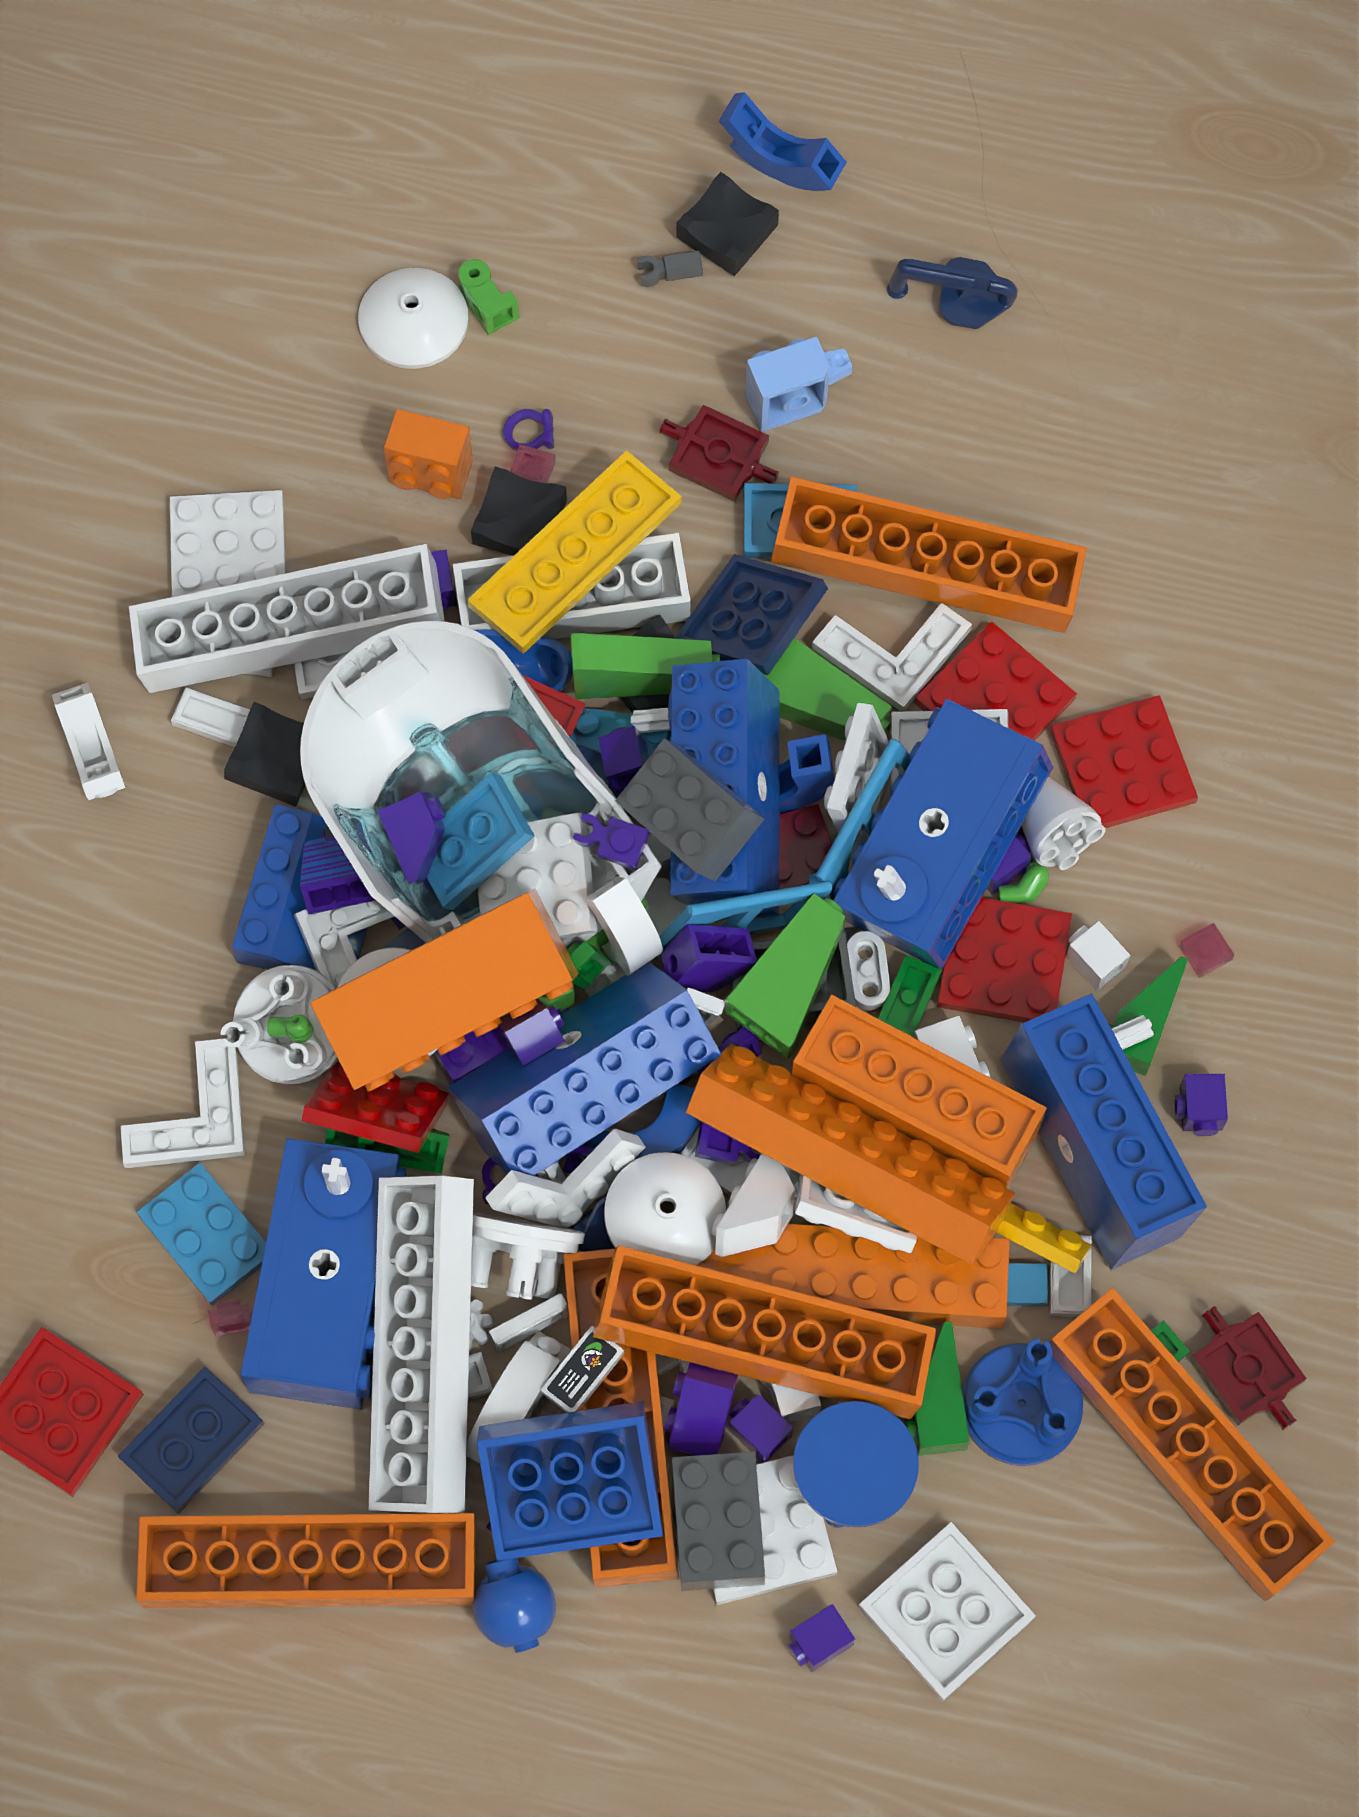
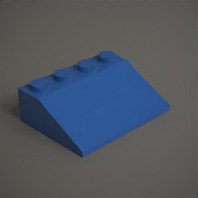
[232,804,368,970]
[477,1401,663,1561]

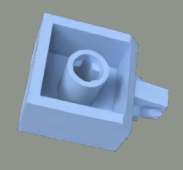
[745,337,852,432]

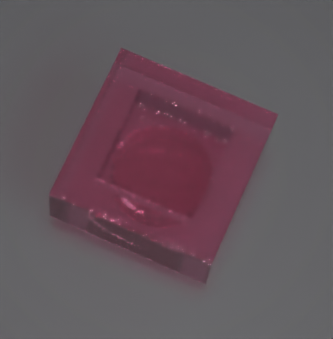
[510,444,556,483]
[1179,923,1234,978]
[208,1301,252,1336]

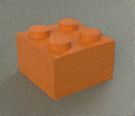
[384,409,473,500]

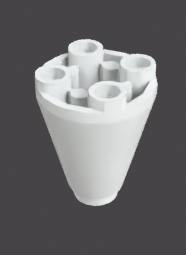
[1021,777,1105,870]

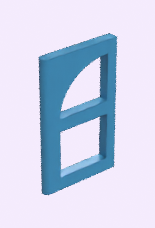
[815,739,910,894]
[659,881,832,951]

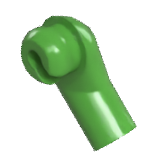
[997,861,1049,903]
[267,1014,314,1043]

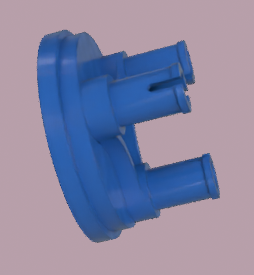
[962,1338,1083,1466]
[793,1401,919,1528]

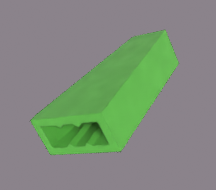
[571,633,720,699]
[765,638,892,742]
[725,893,846,1059]

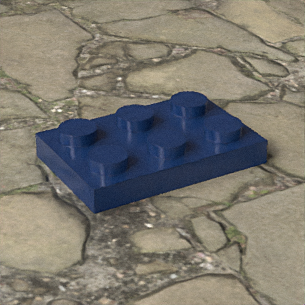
[118,1366,264,1514]

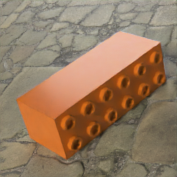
[310,888,579,1092]
[792,995,1047,1189]

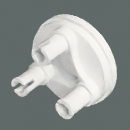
[220,965,338,1084]
[471,1212,585,1299]

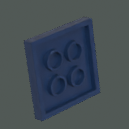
[675,554,828,675]

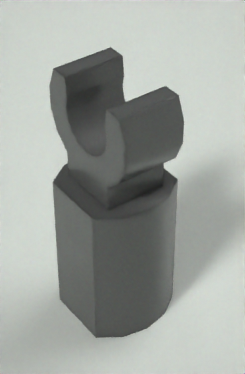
[638,250,703,287]

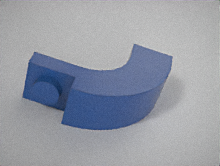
[719,92,847,191]
[779,734,835,815]
[582,1084,700,1160]

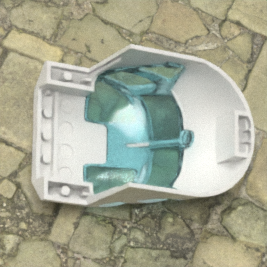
[300,621,662,950]

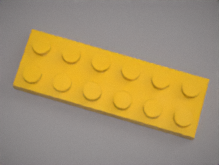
[467,450,682,654]

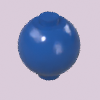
[472,1558,556,1653]

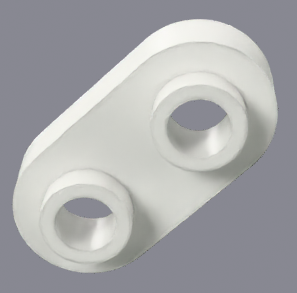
[847,931,890,1010]

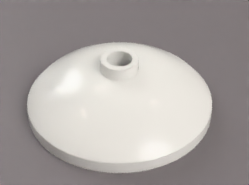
[358,268,469,369]
[604,1152,726,1266]

